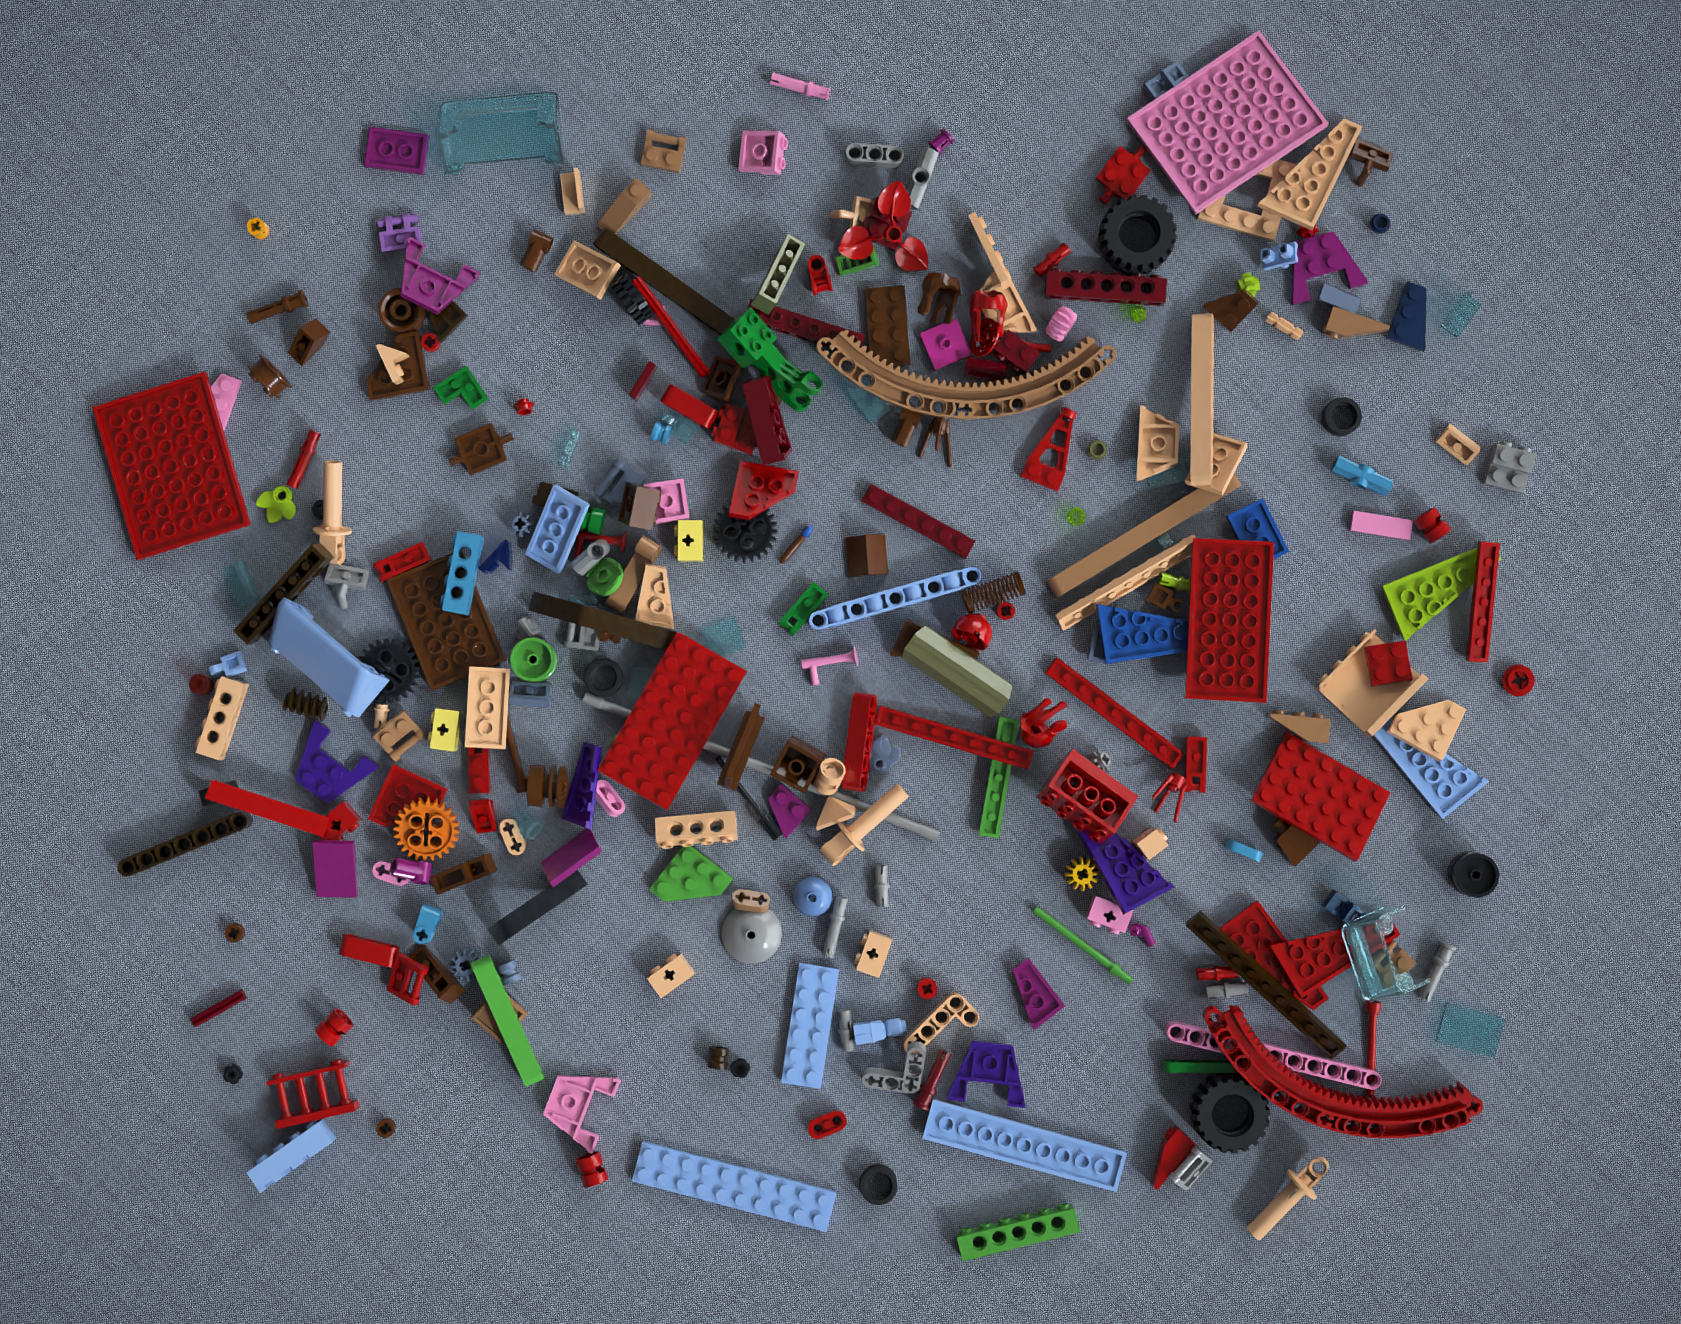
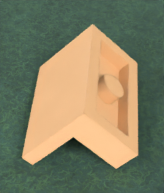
[560,168,585,215]

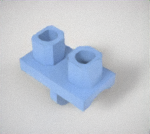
[1260,242,1298,271]

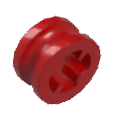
[421,333,440,352]
[996,602,1015,620]

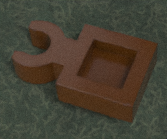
[1146,583,1184,614]

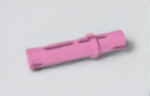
[770,72,831,100]

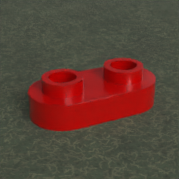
[808,1110,847,1139]

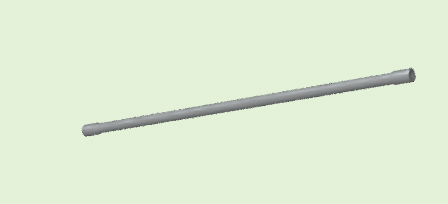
[582,692,940,842]

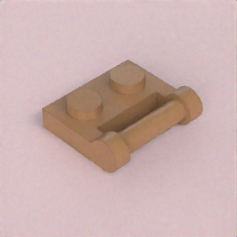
[641,129,687,173]
[372,709,427,762]

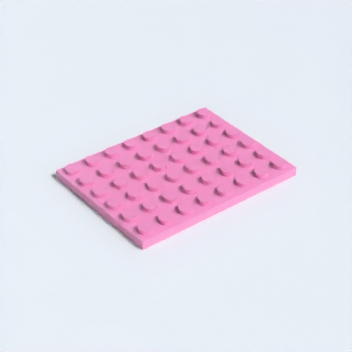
[1127,30,1329,215]

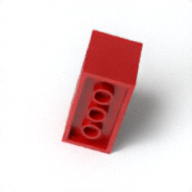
[1036,749,1138,844]

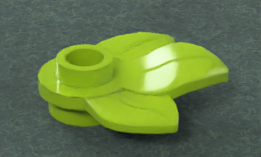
[256,486,296,523]

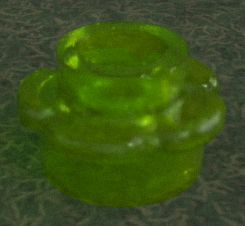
[1131,304,1146,324]

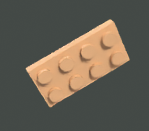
[465,666,510,749]

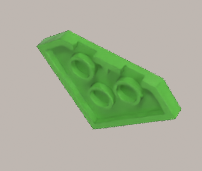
[649,846,734,902]

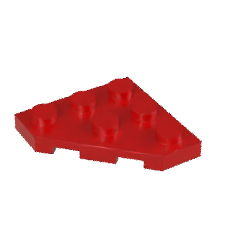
[729,460,799,520]
[368,764,449,827]

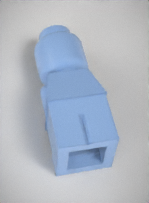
[853,1018,907,1045]

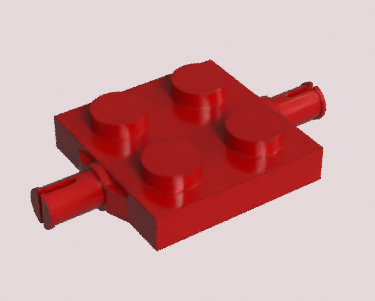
[1095,145,1151,204]

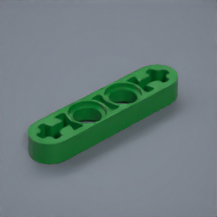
[1162,1060,1240,1073]

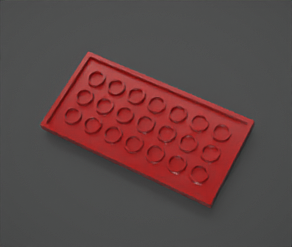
[1185,538,1274,703]
[597,631,747,810]

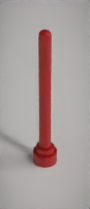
[1365,1001,1381,1098]

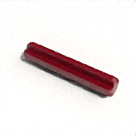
[190,990,247,1027]

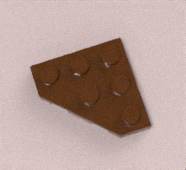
[366,331,430,401]

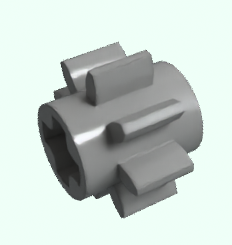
[1087,749,1111,772]

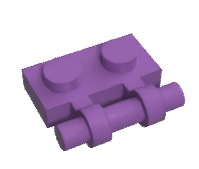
[377,213,422,253]

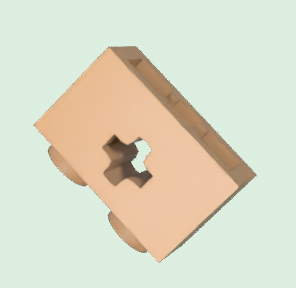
[1131,827,1169,860]
[854,930,892,978]
[647,953,695,998]

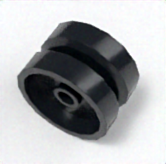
[1447,852,1500,898]

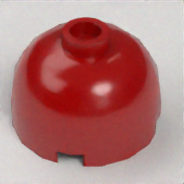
[951,613,992,651]

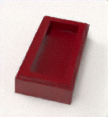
[964,357,1007,383]
[629,361,658,401]

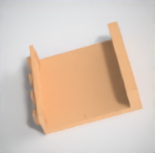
[1317,629,1428,738]

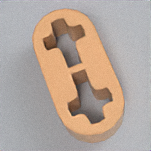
[499,818,527,855]

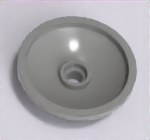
[722,904,782,964]

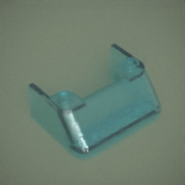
[1342,905,1431,1000]

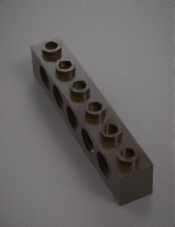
[233,543,334,645]

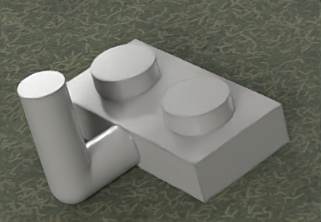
[324,563,370,609]

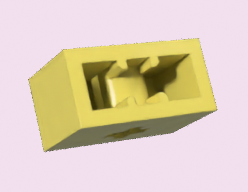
[674,520,703,562]
[428,708,463,751]

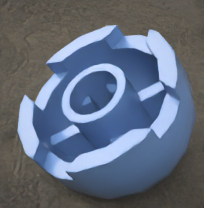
[793,876,832,916]

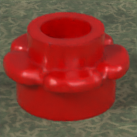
[514,398,534,415]

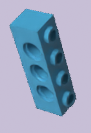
[440,531,484,616]

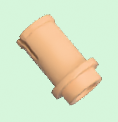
[374,703,390,729]

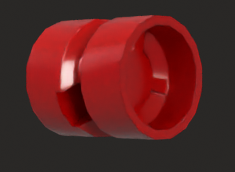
[1413,507,1451,544]
[315,1008,354,1047]
[575,1151,608,1188]

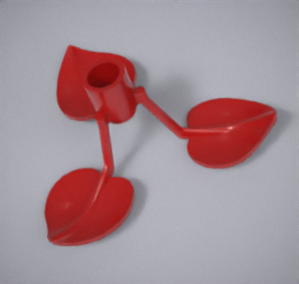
[838,181,929,271]

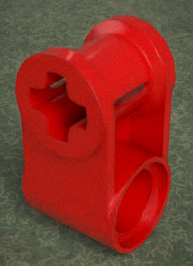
[808,255,833,296]

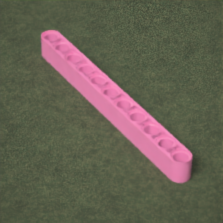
[1164,1021,1382,1090]

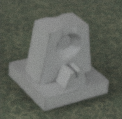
[513,615,542,641]

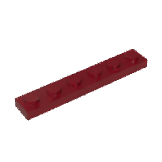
[861,484,975,559]

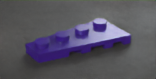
[561,742,602,829]

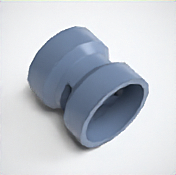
[496,960,522,986]

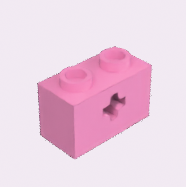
[1085,895,1134,935]

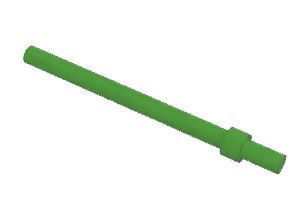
[1032,906,1133,985]

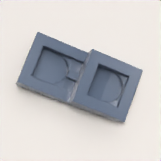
[1142,61,1189,101]

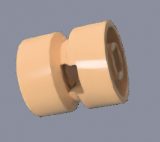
[814,758,846,795]

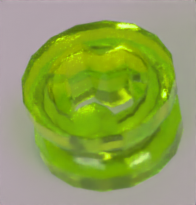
[1067,508,1086,526]

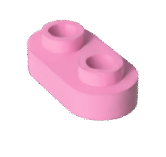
[595,780,625,817]

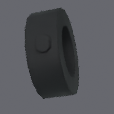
[312,500,323,520]

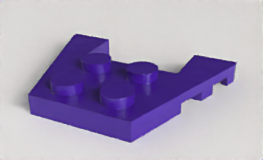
[295,720,380,804]
[947,1040,1026,1108]

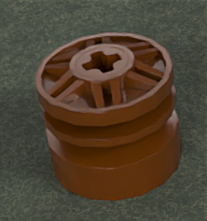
[527,764,569,808]

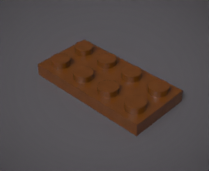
[865,286,910,367]

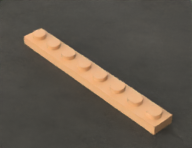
[1055,534,1196,631]

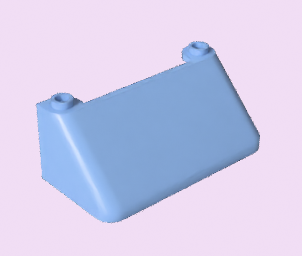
[268,597,389,717]

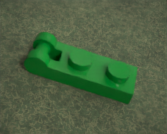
[778,582,829,637]

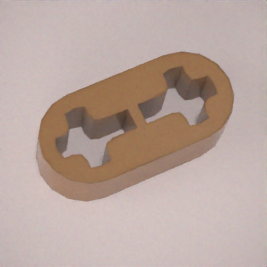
[732,889,770,913]

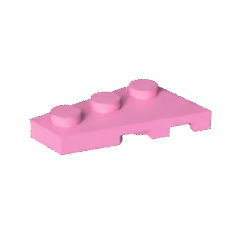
[211,374,242,430]

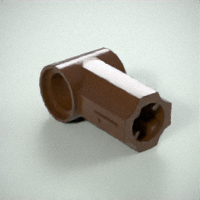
[520,230,554,273]
[891,409,923,448]

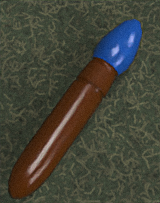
[779,525,813,564]

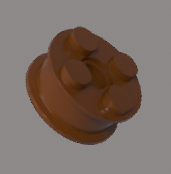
[378,288,426,334]
[247,354,293,399]

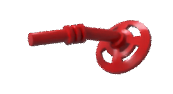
[969,318,1052,357]

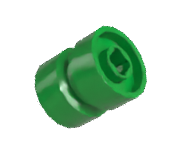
[580,505,606,535]

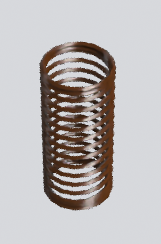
[961,571,1026,614]

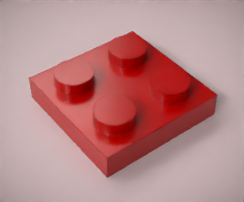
[1364,640,1413,687]

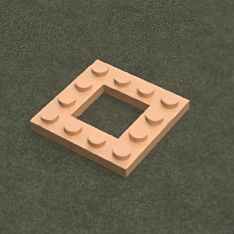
[1197,159,1297,242]

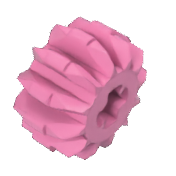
[1046,306,1077,342]

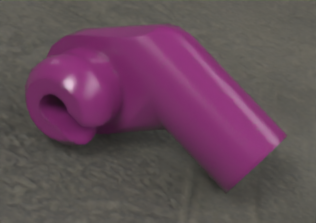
[1129,923,1156,947]

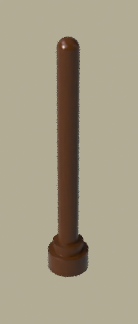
[506,714,528,794]

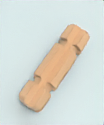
[1265,312,1303,340]

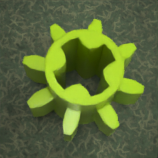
[1236,272,1260,297]

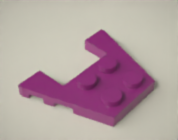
[1291,231,1368,305]
[400,236,480,315]

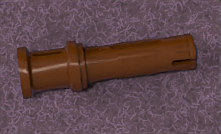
[246,289,309,324]

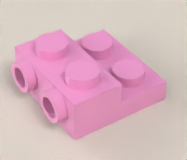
[738,131,788,175]
[644,478,690,525]

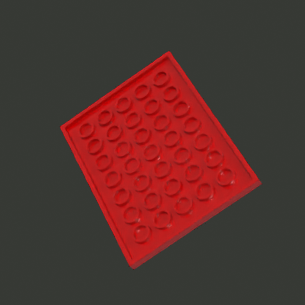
[92,372,251,560]

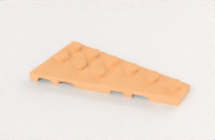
[1258,119,1362,230]

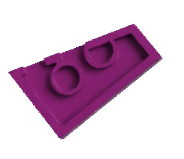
[1012,957,1065,1030]

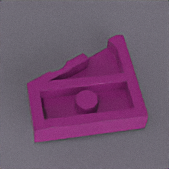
[768,784,812,839]

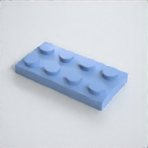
[525,485,590,574]

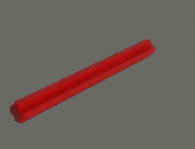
[632,276,710,378]

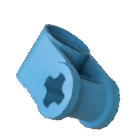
[413,904,443,944]

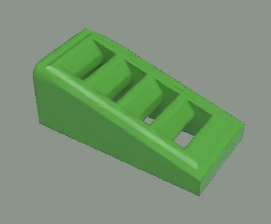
[835,246,880,276]

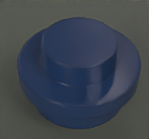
[1370,213,1390,234]

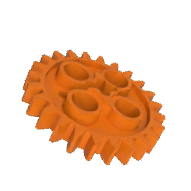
[393,797,460,861]

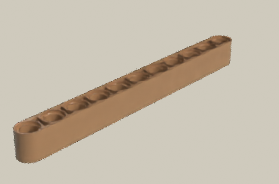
[1046,473,1242,598]

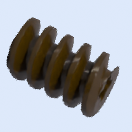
[283,687,328,722]

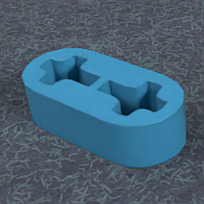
[1224,838,1263,862]

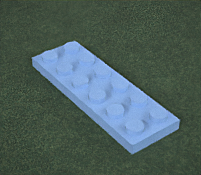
[781,962,839,1089]

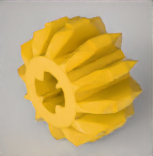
[1064,856,1099,891]

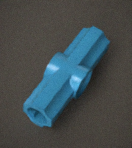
[1330,456,1393,497]

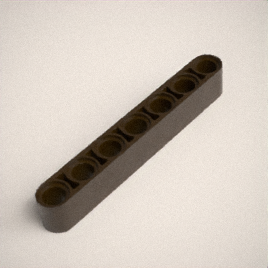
[117,811,253,877]

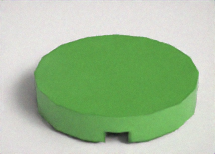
[586,557,624,596]

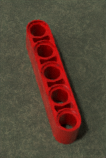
[842,692,877,792]

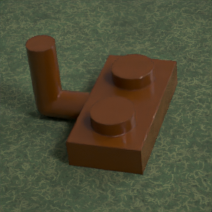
[1349,139,1394,187]

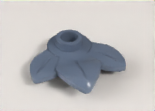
[870,735,901,775]

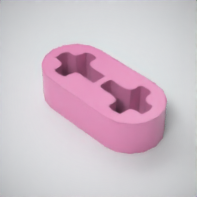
[372,861,410,886]

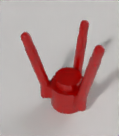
[1152,772,1188,823]

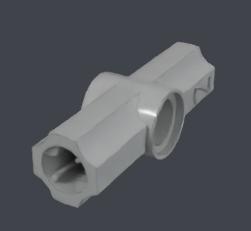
[907,147,939,210]

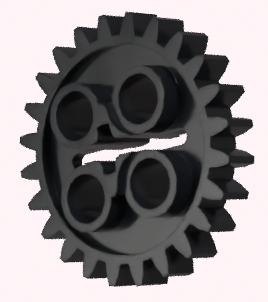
[713,502,778,564]
[358,638,422,703]

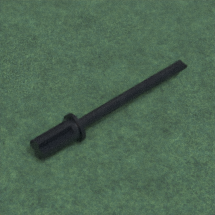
[715,756,782,841]

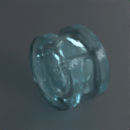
[1156,532,1174,550]

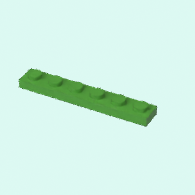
[978,717,1019,839]

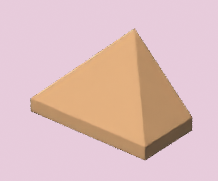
[816,795,856,831]

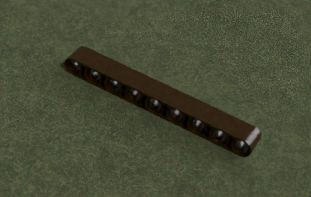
[592,227,734,335]

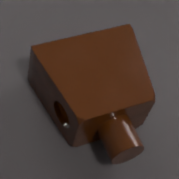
[1271,818,1320,867]

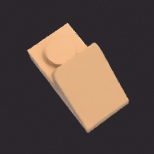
[376,344,410,385]

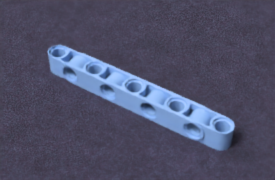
[809,567,981,630]

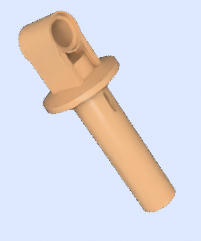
[313,460,352,565]
[820,783,909,866]
[1247,1156,1329,1240]

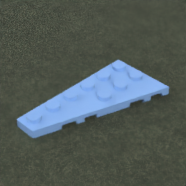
[1373,718,1489,819]

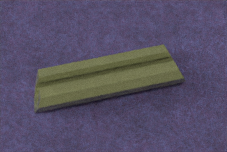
[902,626,1012,717]

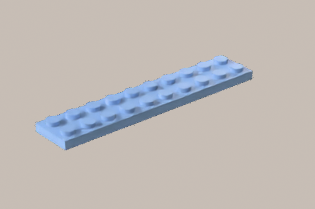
[922,1098,1127,1192]
[632,1141,837,1232]

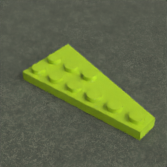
[1381,541,1501,641]

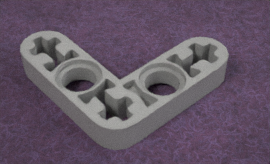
[862,1041,926,1094]

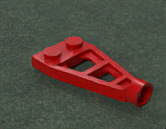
[1020,407,1077,492]

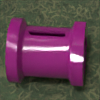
[928,128,954,155]

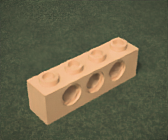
[195,676,249,760]
[655,810,738,849]

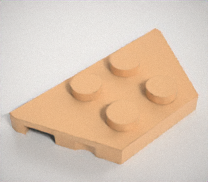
[980,262,1037,333]
[1136,406,1180,481]

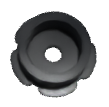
[731,1058,750,1078]
[223,1064,243,1084]

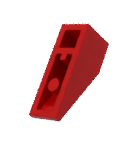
[1151,1125,1196,1190]

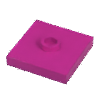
[919,318,972,371]

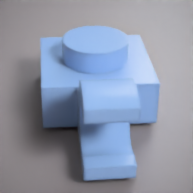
[209,651,247,679]

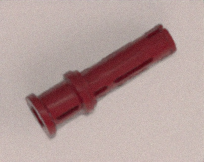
[912,1049,952,1111]

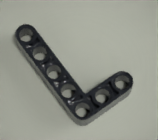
[488,870,588,945]

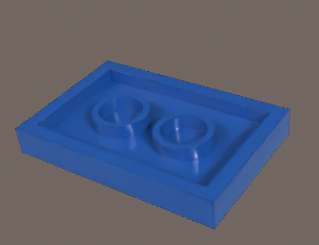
[1226,498,1289,560]

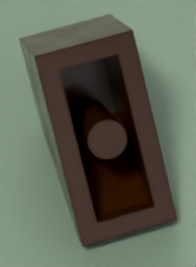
[287,318,330,366]

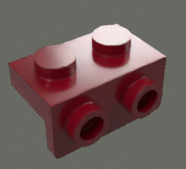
[993,329,1040,375]

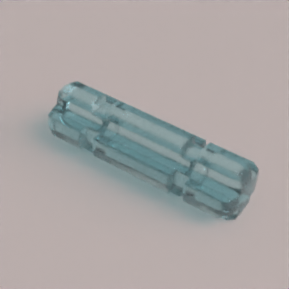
[558,429,581,468]

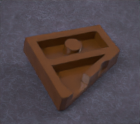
[1204,289,1260,332]

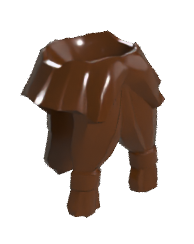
[917,272,962,325]

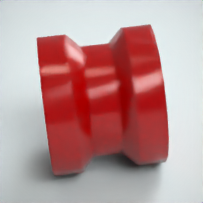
[917,977,937,999]

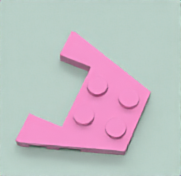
[543,1075,621,1154]

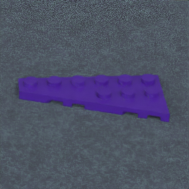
[1075,828,1174,915]

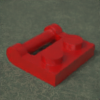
[386,953,429,1005]

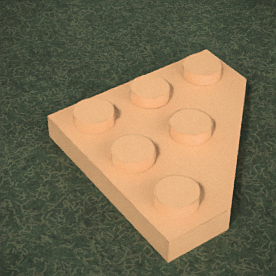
[1387,700,1466,762]

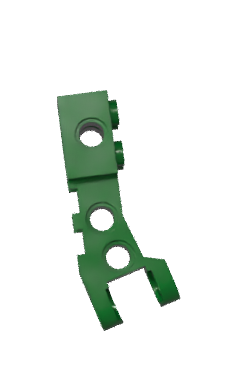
[717,307,823,412]

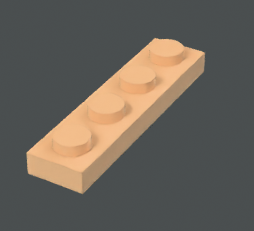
[968,212,1011,290]

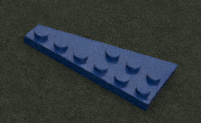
[1096,604,1188,664]

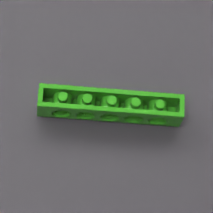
[956,1203,1080,1261]

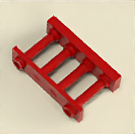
[266,1059,360,1129]

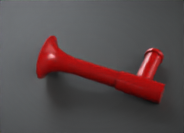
[574,531,627,558]

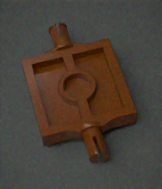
[448,423,514,476]

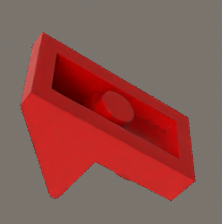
[469,799,497,834]

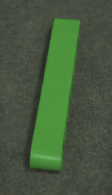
[470,955,545,1087]

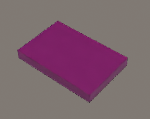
[364,127,430,175]
[541,828,602,887]
[312,840,358,898]

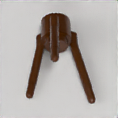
[918,417,952,467]

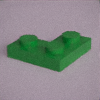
[433,366,489,410]

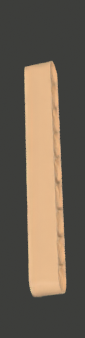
[1190,313,1214,486]

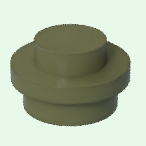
[1087,440,1107,460]

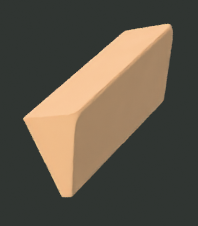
[1435,423,1481,466]

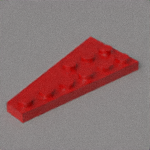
[1268,918,1401,998]

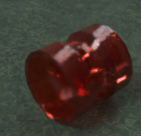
[189,674,214,695]

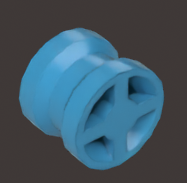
[651,421,672,445]

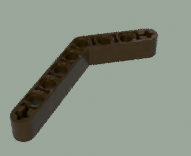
[528,591,689,650]

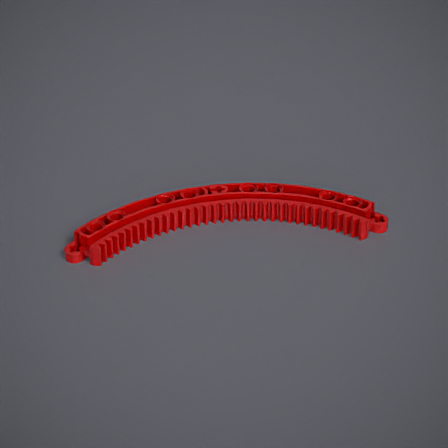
[1203,1005,1483,1138]

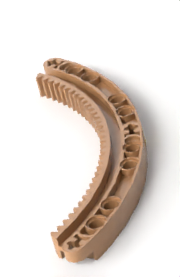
[816,330,1117,420]

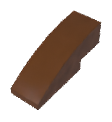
[430,853,497,895]

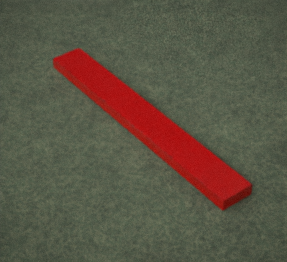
[1045,657,1185,769]
[874,705,1034,770]

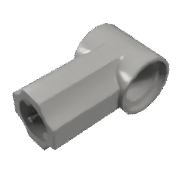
[571,539,610,576]

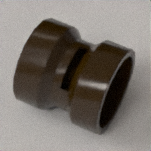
[707,1046,729,1070]

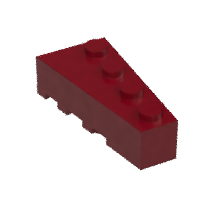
[742,374,792,466]

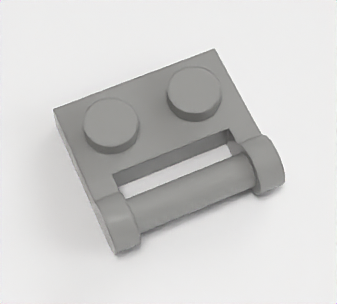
[563,622,600,651]
[1168,1146,1213,1191]

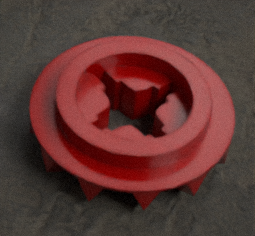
[1502,665,1535,696]

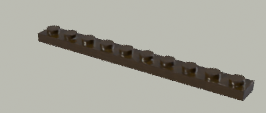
[1185,910,1346,1059]

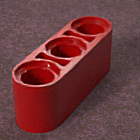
[660,384,719,430]
[338,934,400,968]

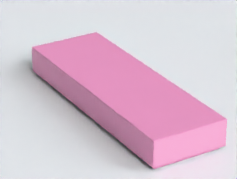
[1349,511,1413,540]

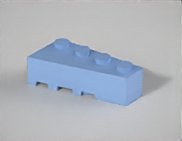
[247,1119,337,1193]

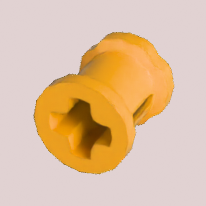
[246,218,269,240]

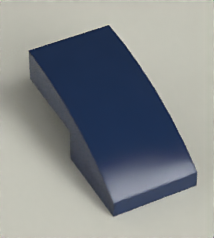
[1321,890,1368,926]

